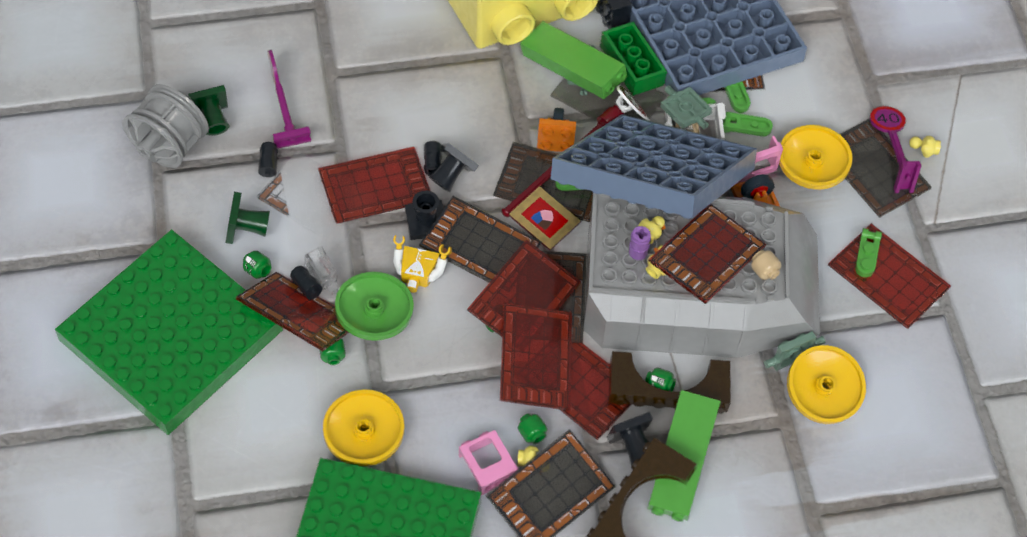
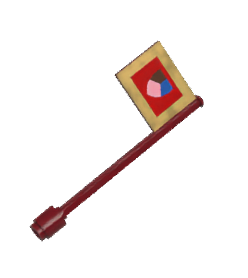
[501,105,624,251]

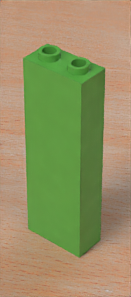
[520,21,627,99]
[648,390,720,522]

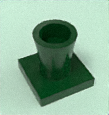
[188,85,230,136]
[225,191,270,244]

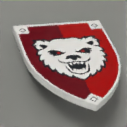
[616,85,650,121]

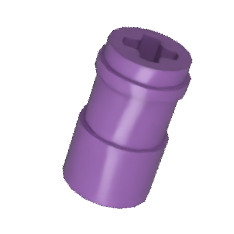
[628,226,651,260]

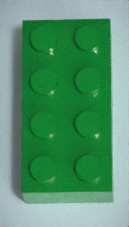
[600,22,667,96]

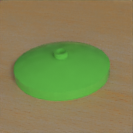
[335,272,414,341]

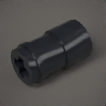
[424,141,442,176]
[258,142,278,177]
[290,266,323,300]

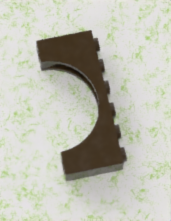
[608,351,731,413]
[586,438,697,537]

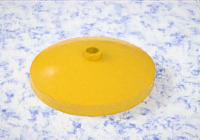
[779,125,852,190]
[787,345,866,424]
[323,390,404,466]

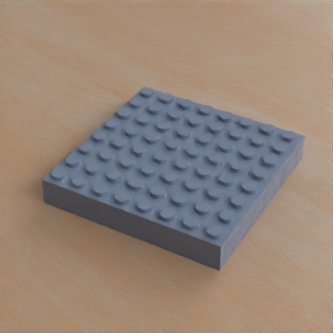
[630,0,807,95]
[551,115,757,219]

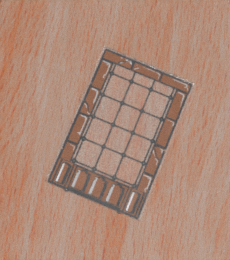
[257,151,378,247]

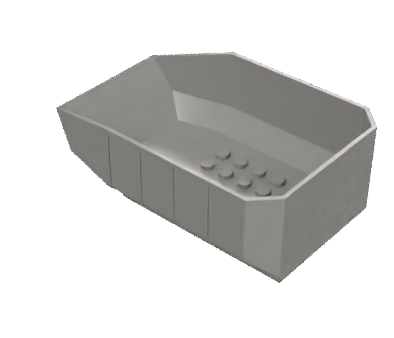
[583,193,820,358]

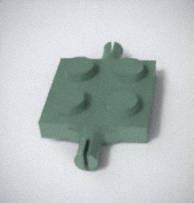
[660,85,712,129]
[764,331,826,371]

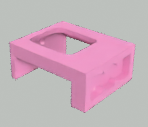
[738,136,783,183]
[459,430,518,495]

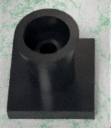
[429,143,479,192]
[405,190,444,240]
[607,412,653,467]

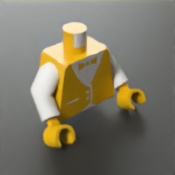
[393,235,452,293]

